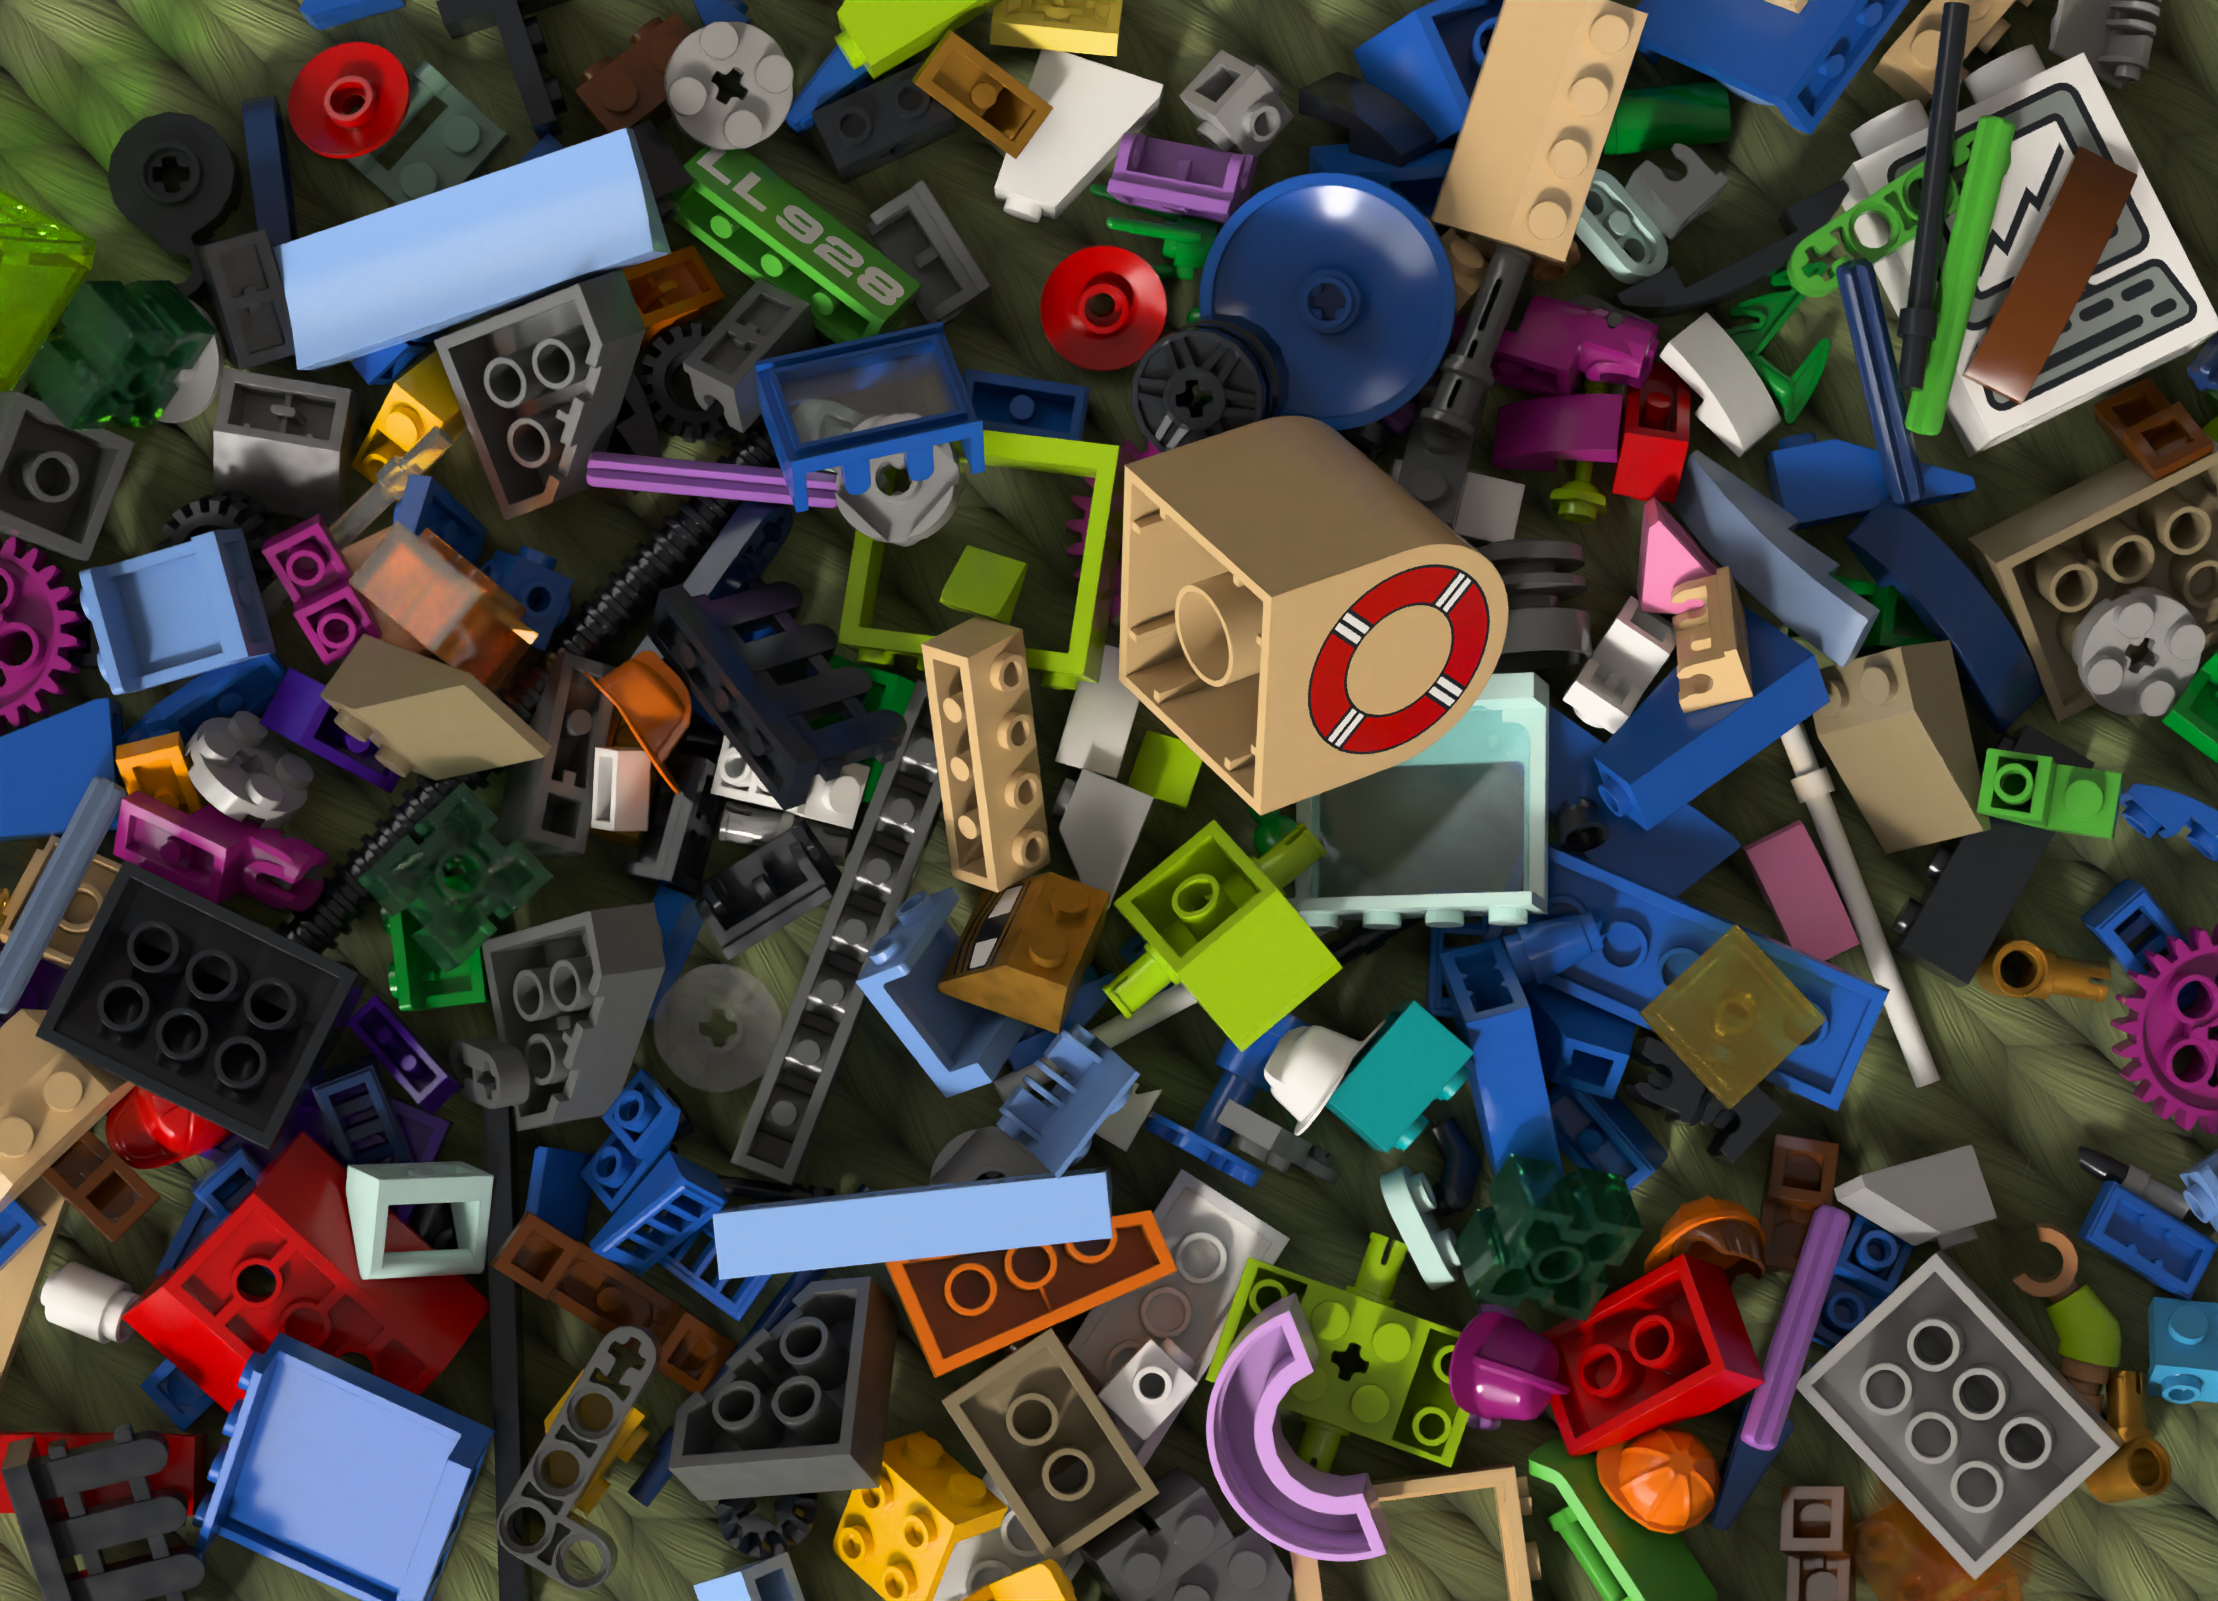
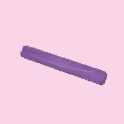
[586,451,838,508]
[1741,1205,1851,1451]

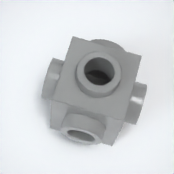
[1179,50,1294,158]

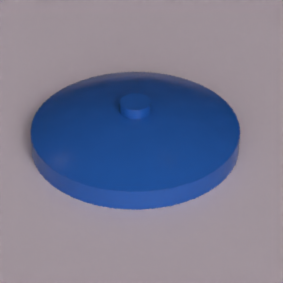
[1199,172,1457,430]

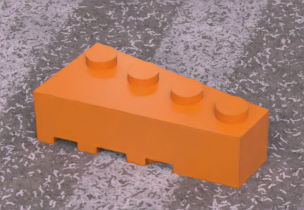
[885,1210,1177,1378]

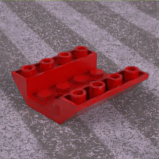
[122,1129,490,1413]

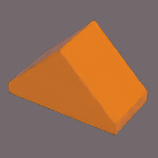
[623,245,726,350]

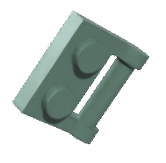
[345,60,510,205]

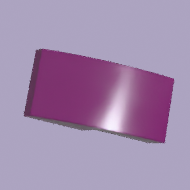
[1492,394,1625,472]
[262,514,382,666]

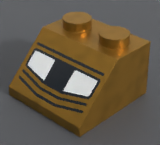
[937,872,1110,1034]

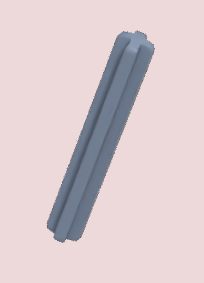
[0,776,126,1015]

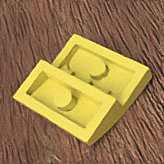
[990,0,1123,57]

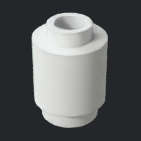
[41,1262,140,1344]

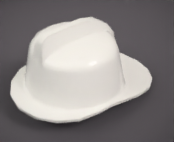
[1264,1020,1386,1136]

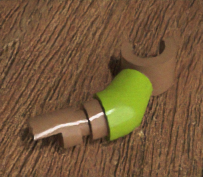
[2012,1223,2122,1414]

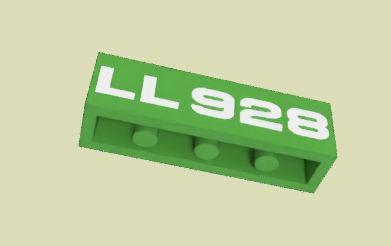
[673,147,922,344]

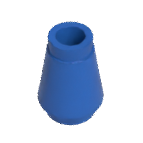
[1503,911,1604,986]

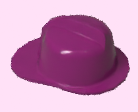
[1449,1312,1570,1421]

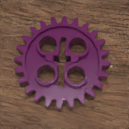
[0,536,87,737]
[2110,924,2218,1134]

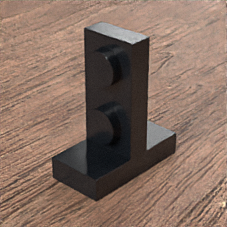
[436,0,570,141]

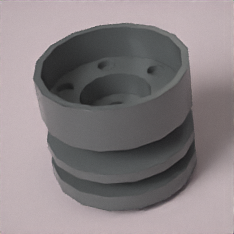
[1475,538,1593,673]

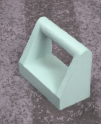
[345,1161,494,1280]

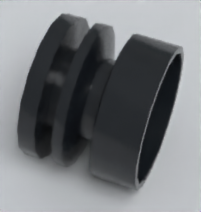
[1131,314,1289,452]

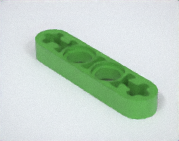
[1787,129,2011,297]

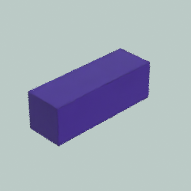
[347,995,462,1114]

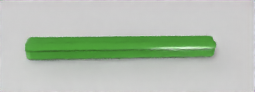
[1905,115,2015,436]

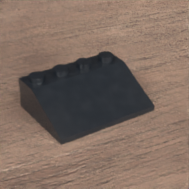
[35,860,369,1150]

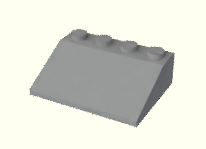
[1796,1250,2124,1580]

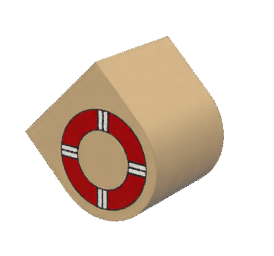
[1118,416,1509,816]

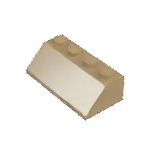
[1430,0,1648,262]

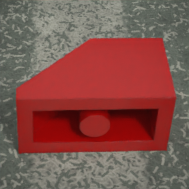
[1612,362,1691,503]

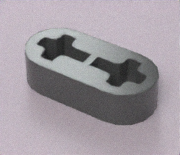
[448,1036,530,1109]

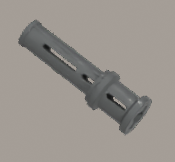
[1418,244,1533,441]

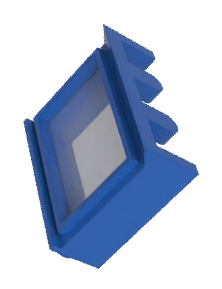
[755,321,985,513]

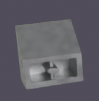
[213,368,363,525]

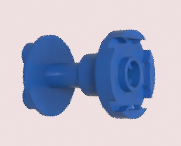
[1143,1013,1311,1188]

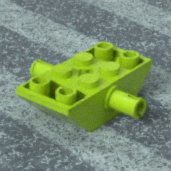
[1101,819,1343,1052]
[1205,1232,1470,1473]

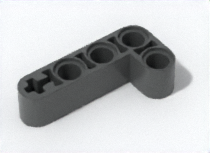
[496,1324,662,1590]

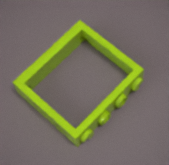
[838,417,1134,690]

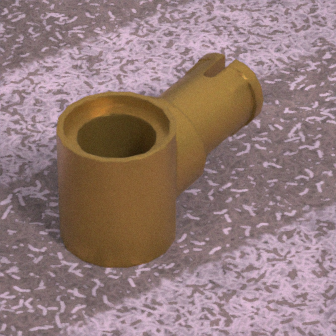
[1975,939,2111,1003]
[2085,1371,2172,1504]

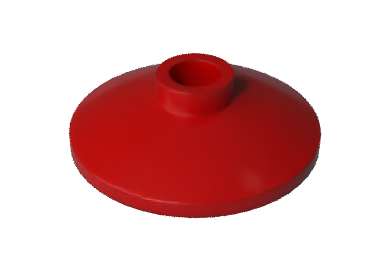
[288,42,411,159]
[1040,245,1167,371]

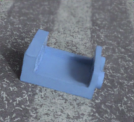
[79,528,276,695]
[855,887,1029,1098]

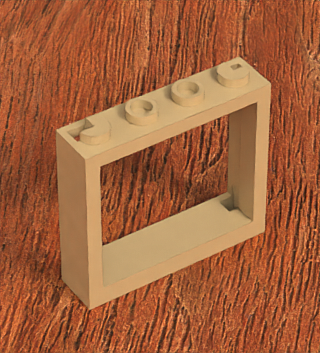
[1288,1463,1541,1601]

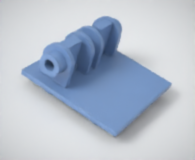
[996,1021,1140,1178]

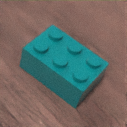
[1324,1000,1474,1153]

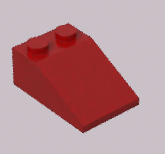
[1540,1253,1765,1458]

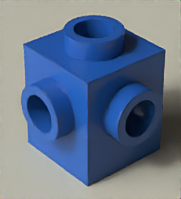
[467,545,574,651]

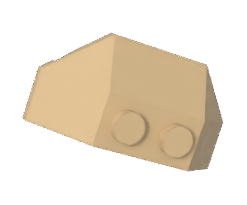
[0,1009,136,1213]

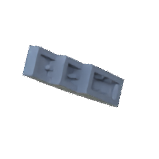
[1668,450,1880,668]

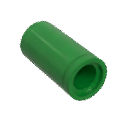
[1601,80,1731,156]

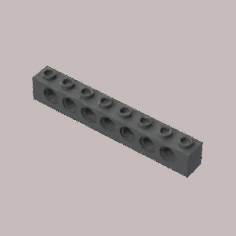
[730,679,943,1186]

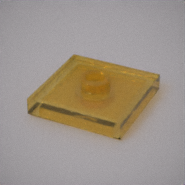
[1639,924,1826,1110]

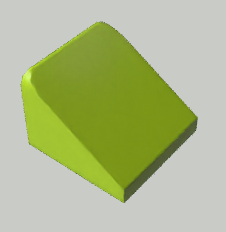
[939,545,1029,625]
[1127,730,1203,811]

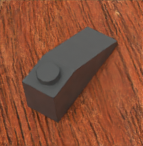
[494,652,617,860]

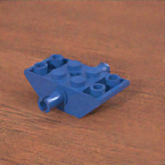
[1353,0,1635,148]

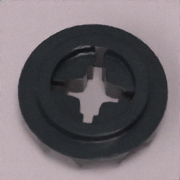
[714,1492,818,1558]

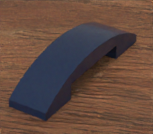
[1842,497,2044,735]

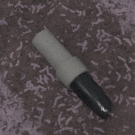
[2078,1146,2189,1221]

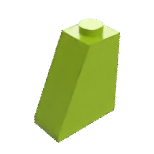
[834,0,1003,80]

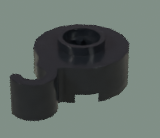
[108,112,243,304]

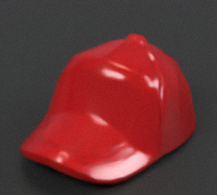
[105,1085,232,1169]

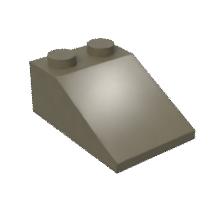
[319,634,552,781]
[1813,640,1992,854]
[941,1327,1159,1562]

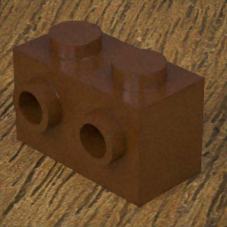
[575,12,721,134]

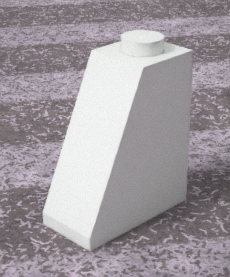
[994,49,1164,223]

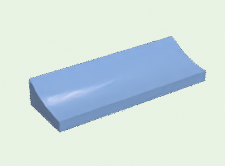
[273,128,671,371]
[712,1166,1113,1280]

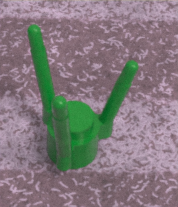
[1090,183,1217,280]

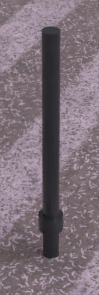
[1897,2,1970,391]

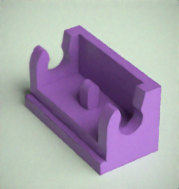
[1107,133,1258,224]

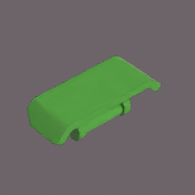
[1528,1430,1718,1601]

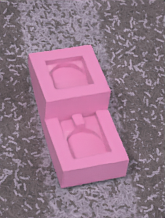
[1742,820,1860,961]

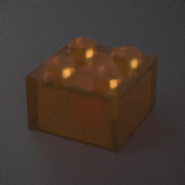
[348,521,539,692]

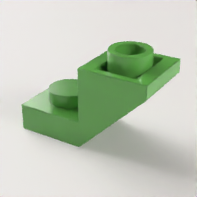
[1977,748,2124,840]

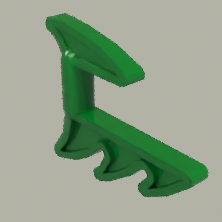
[1724,261,1831,427]

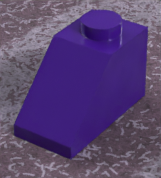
[259,667,401,793]

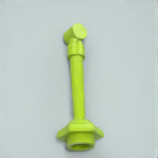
[1550,374,1610,524]

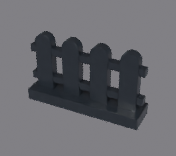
[648,577,907,811]
[1,1422,206,1601]

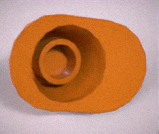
[584,650,692,794]

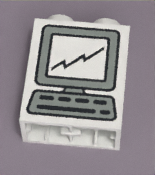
[1840,44,2218,458]

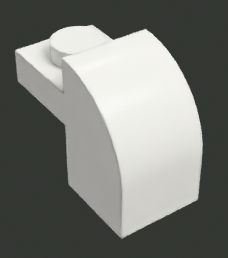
[1562,596,1676,734]

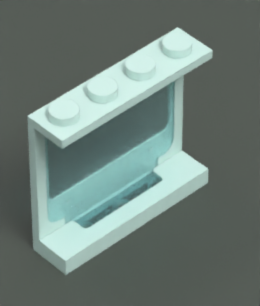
[1287,672,1549,931]

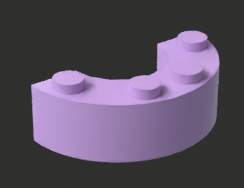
[1206,1293,1391,1562]

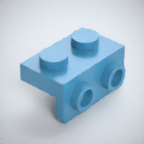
[2146,1297,2218,1404]

